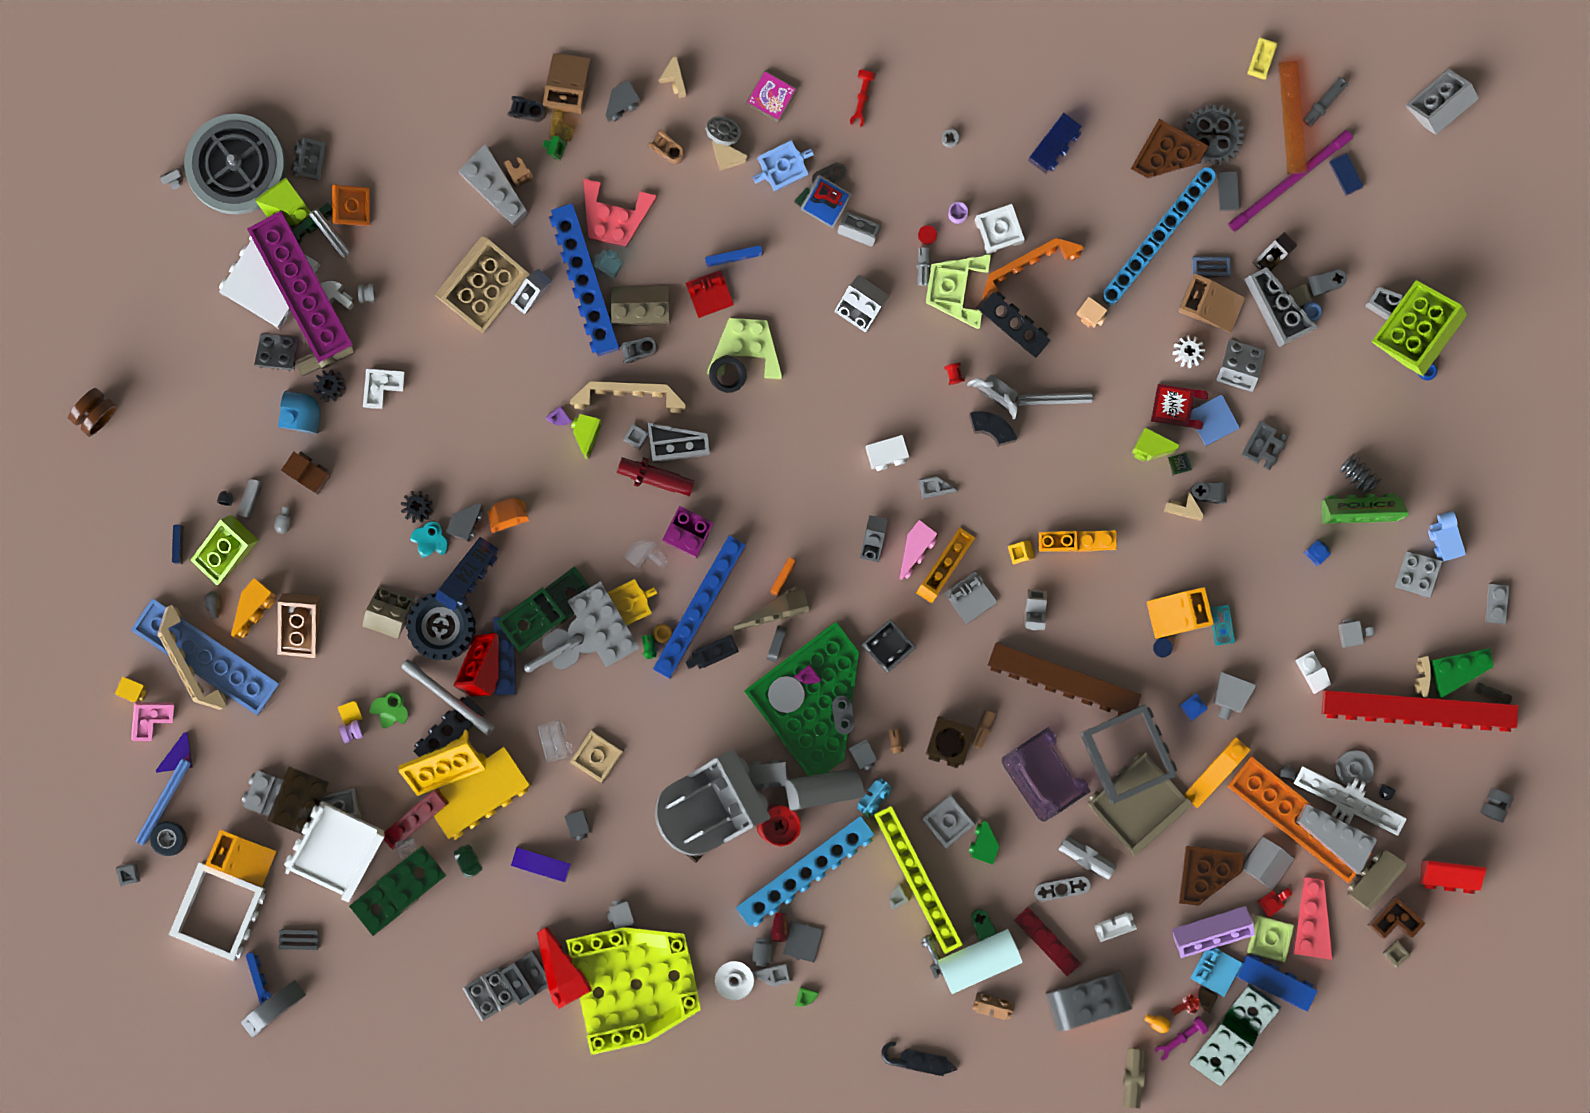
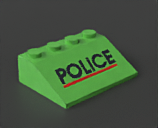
[1321,493,1408,524]

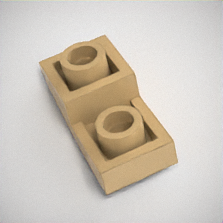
[1414,656,1431,698]

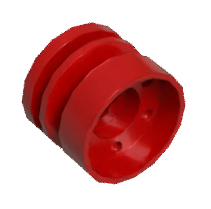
[757,804,801,847]

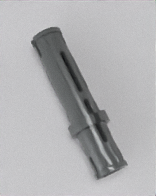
[1302,77,1348,127]

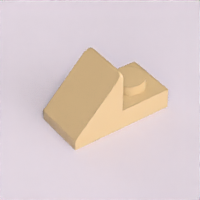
[659,57,686,99]
[1164,492,1204,521]

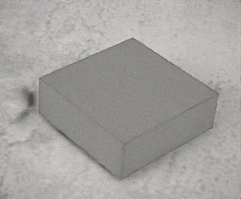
[623,423,649,450]

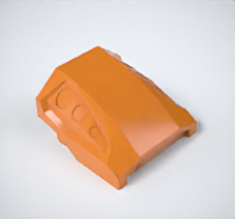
[488,497,529,533]

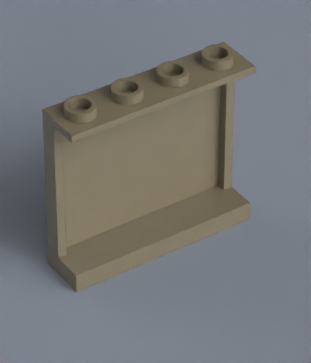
[1088,752,1193,856]

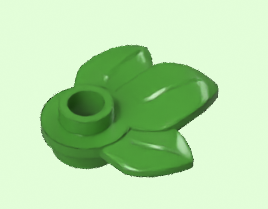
[369,692,408,729]

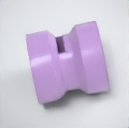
[948,202,968,224]
[339,720,364,744]

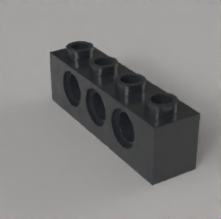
[976,290,1051,358]
[413,696,485,757]

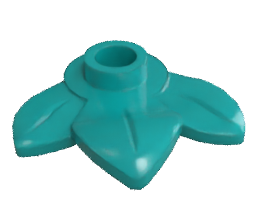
[410,521,448,558]

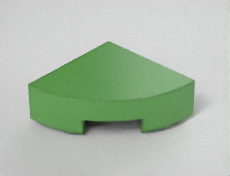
[795,987,819,1007]

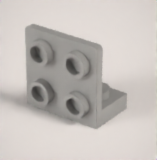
[1216,339,1265,392]

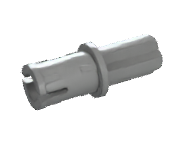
[916,247,931,286]

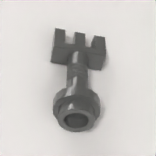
[921,934,943,979]

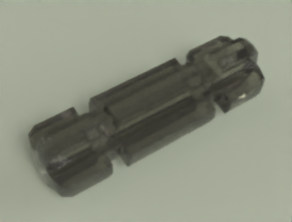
[1474,683,1512,704]

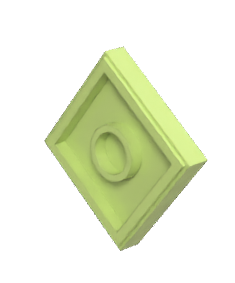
[1247,915,1294,962]

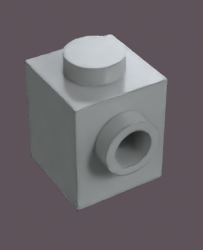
[607,899,635,929]

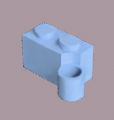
[1428,511,1466,562]

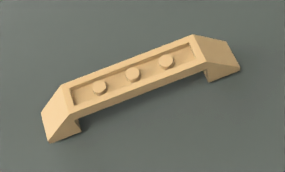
[570,381,686,414]
[158,604,227,710]

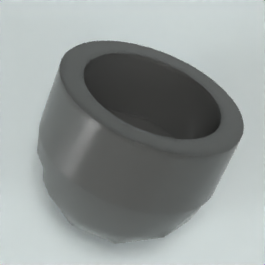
[1279,765,1296,780]

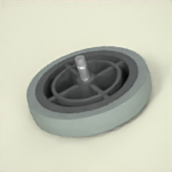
[184,114,286,214]

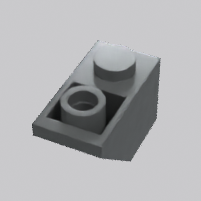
[605,80,641,122]
[446,504,485,542]
[860,515,888,562]

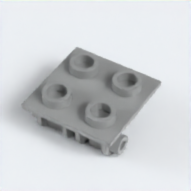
[1395,551,1443,598]
[944,571,997,624]

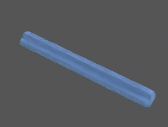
[136,759,191,845]

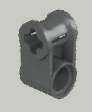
[1308,270,1347,297]
[619,337,657,364]
[1190,482,1227,504]

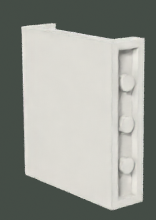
[219,236,320,329]
[284,801,384,902]

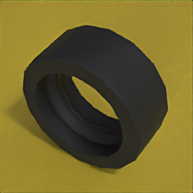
[709,356,747,393]

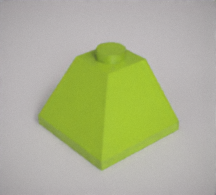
[255,177,310,226]
[571,414,602,460]

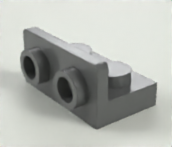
[291,138,326,180]

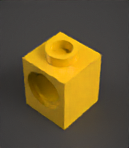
[115,676,147,702]

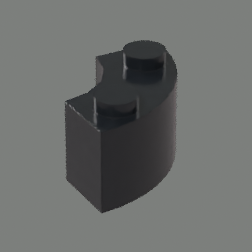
[969,411,1017,447]

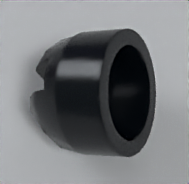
[217,491,233,506]
[1379,784,1396,800]

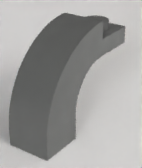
[241,980,306,1038]

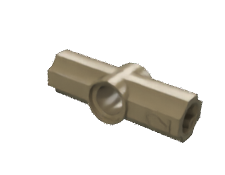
[295,346,355,376]
[1123,1048,1145,1108]

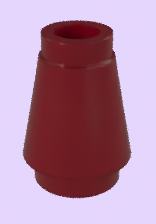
[770,913,789,942]

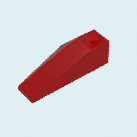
[537,926,592,1009]

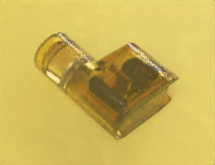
[549,109,574,142]

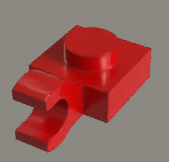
[1257,888,1293,917]

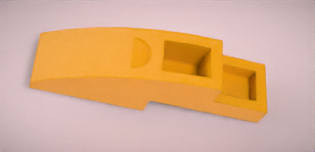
[1039,530,1118,552]

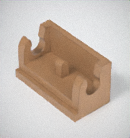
[504,157,533,187]

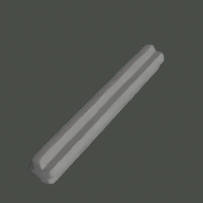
[1017,392,1093,405]

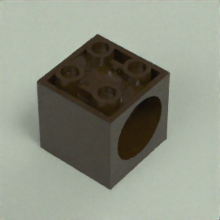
[925,716,975,768]

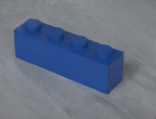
[1236,954,1317,1012]

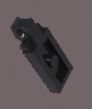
[685,635,739,669]

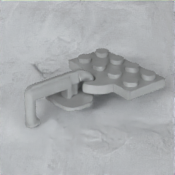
[524,582,639,672]

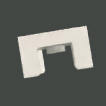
[975,204,1025,255]

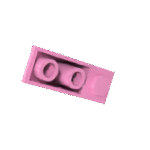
[899,520,938,581]

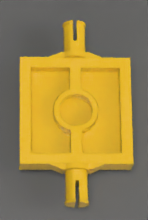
[607,579,657,626]

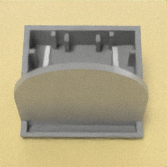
[655,749,771,855]

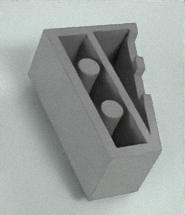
[648,423,710,463]

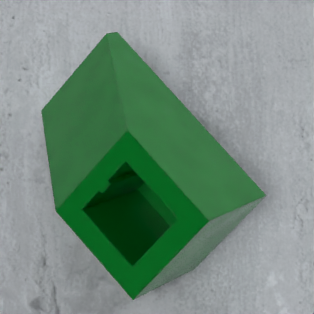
[968,821,999,865]

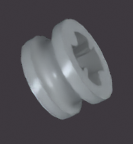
[942,129,959,148]

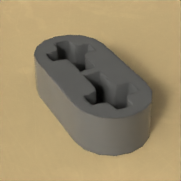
[767,625,787,662]

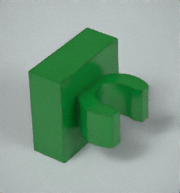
[542,136,567,160]

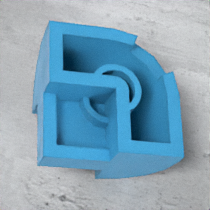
[278,391,321,434]

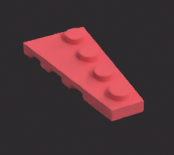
[1293,877,1332,960]

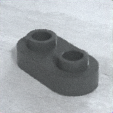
[832,696,854,735]

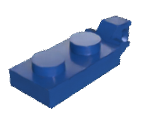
[246,952,271,1005]

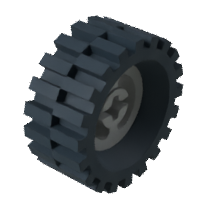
[406,592,476,661]

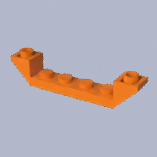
[981,238,1084,301]

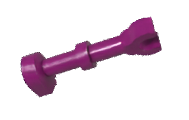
[1154,1016,1209,1061]

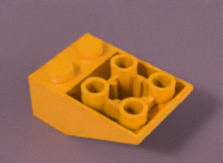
[231,578,277,639]
[1146,587,1214,639]
[205,829,277,887]

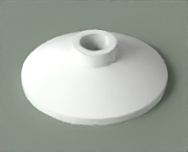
[715,961,754,1000]

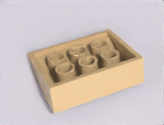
[434,236,530,333]

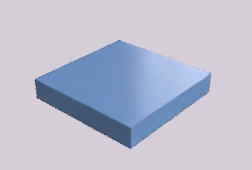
[1190,395,1240,446]

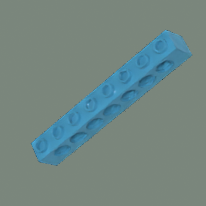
[736,816,874,927]

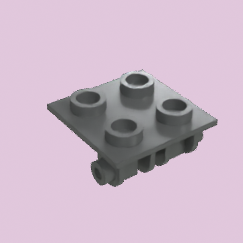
[254,333,298,371]

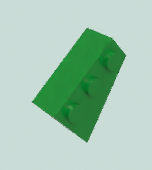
[1429,648,1494,699]

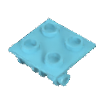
[1190,948,1242,997]

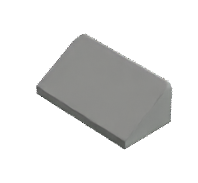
[838,212,881,246]
[237,479,263,519]

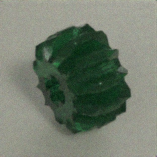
[454,844,482,878]

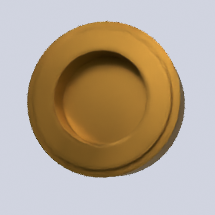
[653,624,673,643]

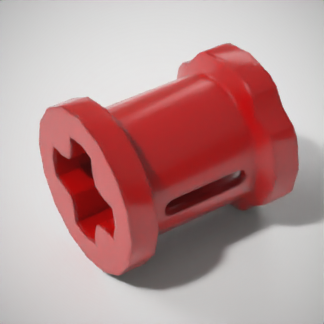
[944,363,965,385]

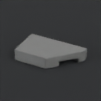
[918,476,957,499]
[752,963,791,987]

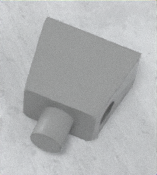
[1213,672,1256,721]

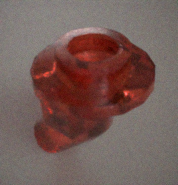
[1171,995,1199,1015]

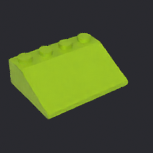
[1372,280,1467,376]

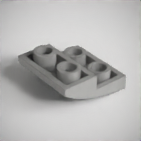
[462,967,516,1022]

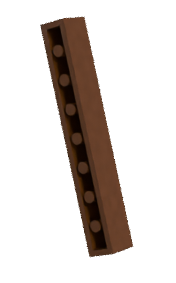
[987,643,1141,715]

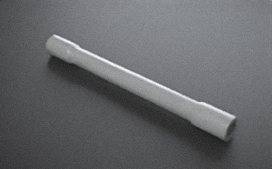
[401,659,494,735]

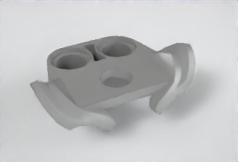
[967,374,1019,419]

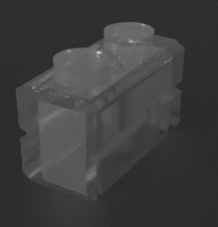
[537,720,572,763]

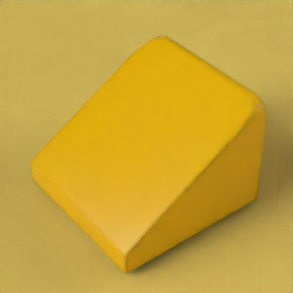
[1008,540,1035,564]
[337,701,363,725]

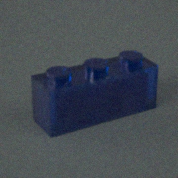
[1028,113,1082,174]

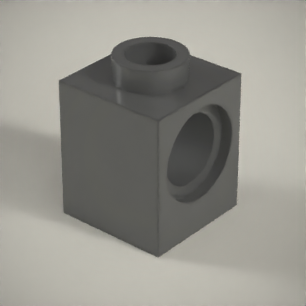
[564,810,591,841]

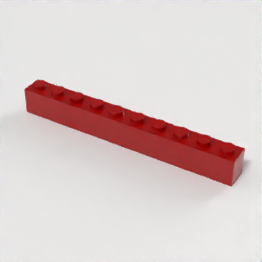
[1321,690,1518,732]

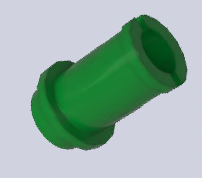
[641,634,658,660]

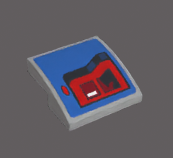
[800,175,851,229]

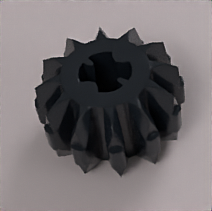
[313,370,346,402]
[401,491,433,523]

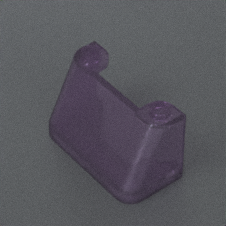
[1001,727,1091,822]

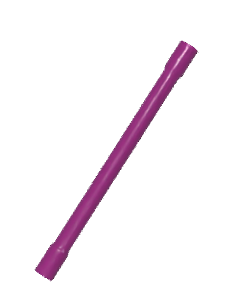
[1228,130,1353,232]

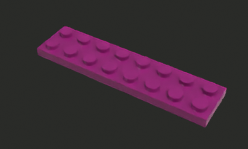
[247,211,353,363]

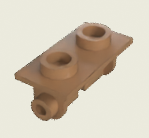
[973,993,1014,1020]

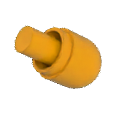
[1144,1013,1171,1033]

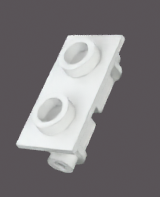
[1094,912,1137,942]

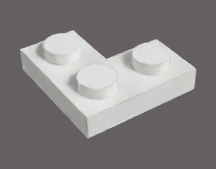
[363,369,405,409]

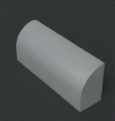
[785,769,865,811]

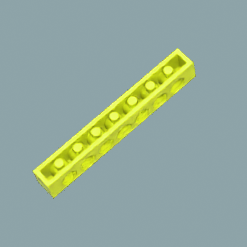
[874,806,962,954]

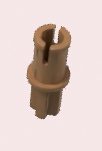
[972,710,997,749]

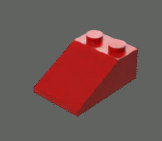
[453,633,499,697]

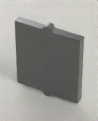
[783,922,822,963]

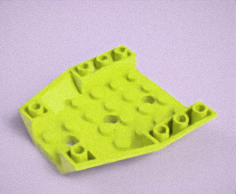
[566,927,701,1055]

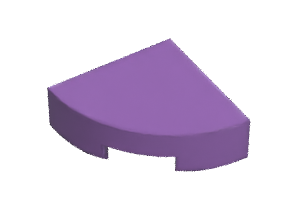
[546,406,572,426]

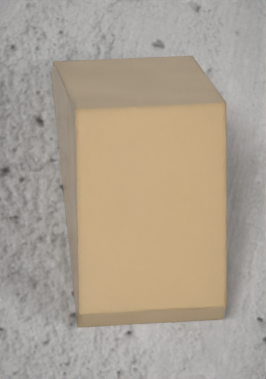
[712,140,748,170]

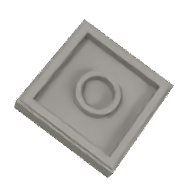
[921,795,975,849]

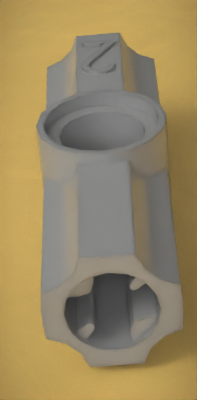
[1058,836,1117,880]

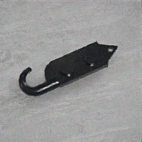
[881,1042,957,1077]

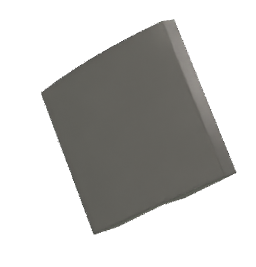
[499,951,548,1005]

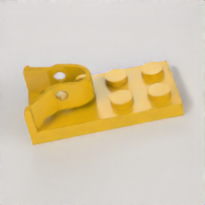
[398,730,486,796]

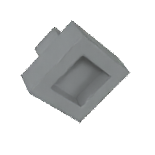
[160,167,181,190]

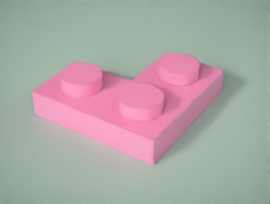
[131,702,174,741]

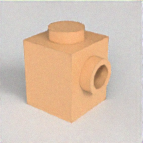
[1076,297,1107,328]

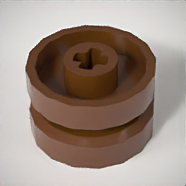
[68,388,117,437]

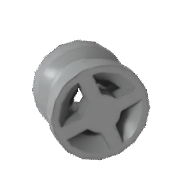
[358,283,376,303]

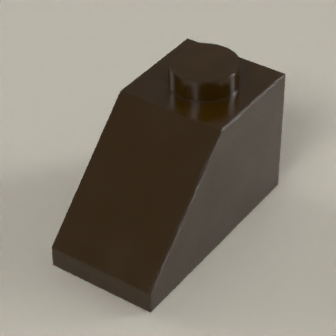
[1252,232,1298,272]

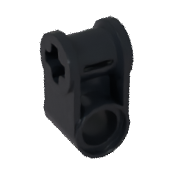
[507,96,546,122]

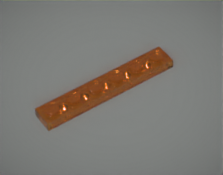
[1278,61,1307,174]

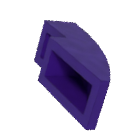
[511,847,571,882]

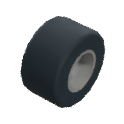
[150,821,187,856]

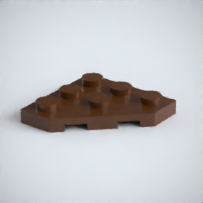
[1131,119,1209,179]
[1179,846,1244,906]

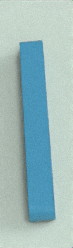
[1102,167,1215,305]

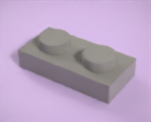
[1485,584,1509,624]

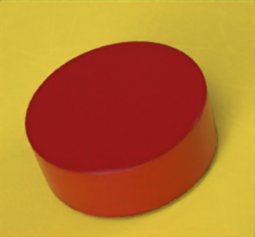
[918,225,937,245]

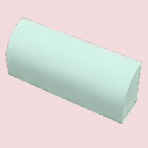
[937,929,1023,994]

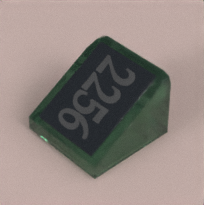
[1168,453,1192,476]

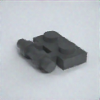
[1241,421,1288,470]

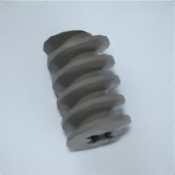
[1339,453,1382,495]

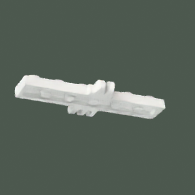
[1294,765,1407,836]

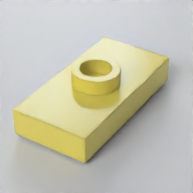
[1247,37,1277,80]

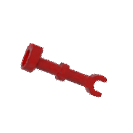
[850,69,876,127]

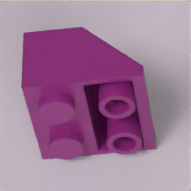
[662,506,714,559]

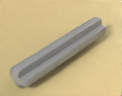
[309,208,350,257]

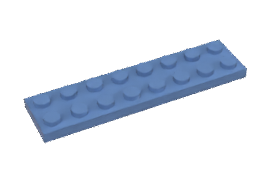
[131,598,280,716]

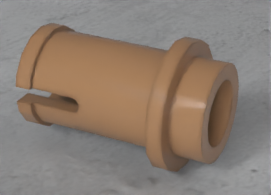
[888,729,905,754]

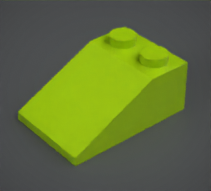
[190,515,259,586]

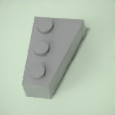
[748,759,787,789]

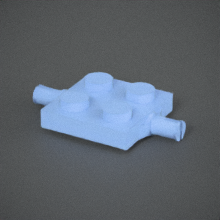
[752,140,813,192]

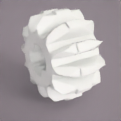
[1172,335,1205,368]

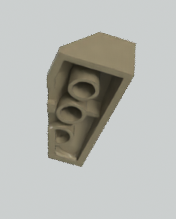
[734,587,809,631]

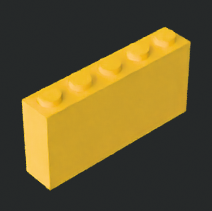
[434,747,531,840]

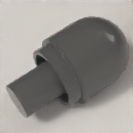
[205,592,221,619]

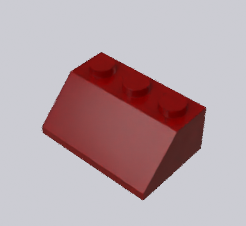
[1419,861,1486,894]

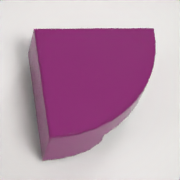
[795,665,821,684]

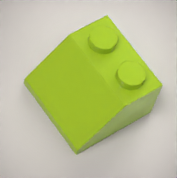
[1131,428,1179,462]

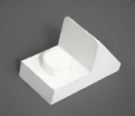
[1295,651,1331,694]

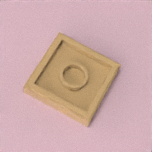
[570,730,623,783]

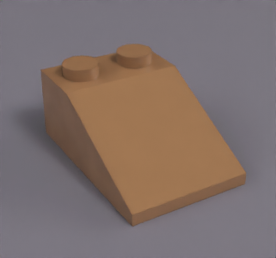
[277,593,321,658]

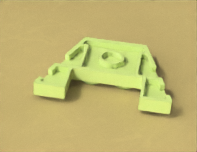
[926,255,991,329]
[707,318,782,379]

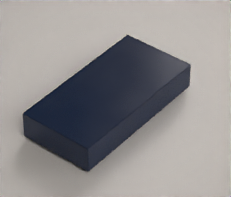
[1329,153,1364,196]
[172,524,184,564]

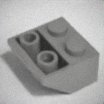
[834,275,890,333]

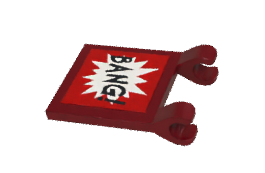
[1151,384,1209,430]

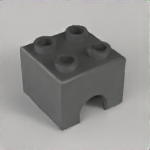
[861,618,916,674]

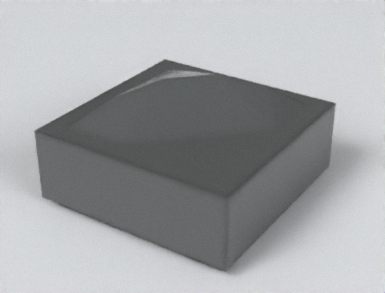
[116,862,141,886]

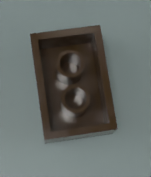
[267,766,329,835]

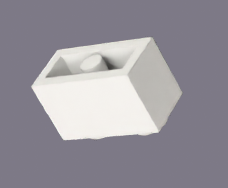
[866,435,909,471]

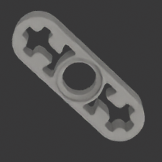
[1034,877,1090,901]

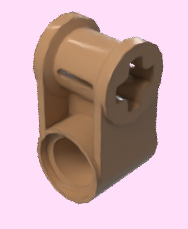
[648,130,684,164]

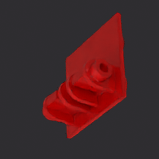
[685,270,734,319]

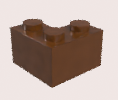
[281,451,330,495]
[1368,897,1426,939]

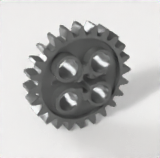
[1183,104,1245,167]

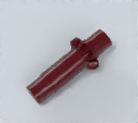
[616,457,695,497]

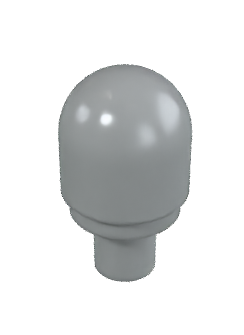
[274,507,291,534]

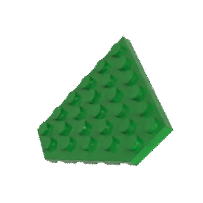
[744,622,859,776]

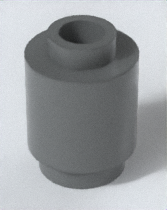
[752,938,773,966]

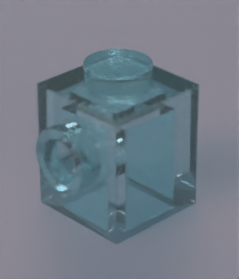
[593,249,623,280]

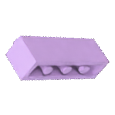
[1172,906,1255,958]

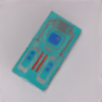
[1210,605,1235,646]

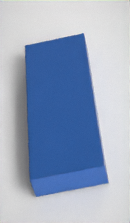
[705,245,762,267]

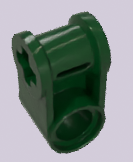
[970,909,998,941]

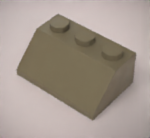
[611,286,670,326]
[1347,850,1407,910]

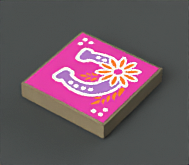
[746,70,797,122]

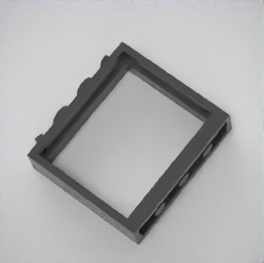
[1079,705,1177,804]

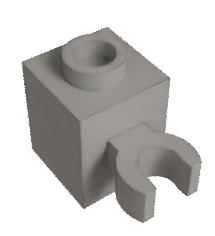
[1338,618,1375,648]

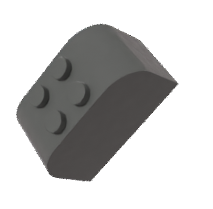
[1045,970,1133,1032]

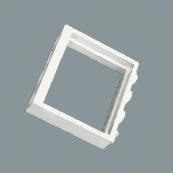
[169,863,266,961]

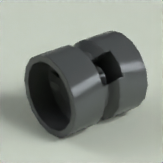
[1480,788,1514,823]

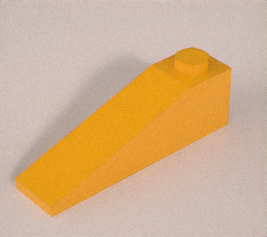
[916,528,975,603]
[1184,737,1250,808]

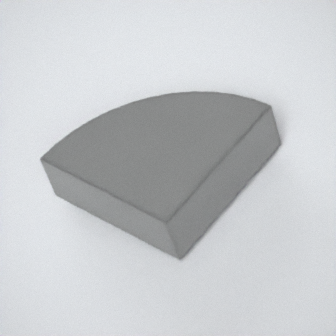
[890,884,909,910]

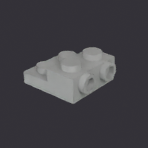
[242,771,283,816]

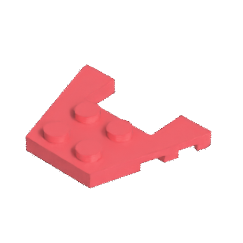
[583,179,656,247]

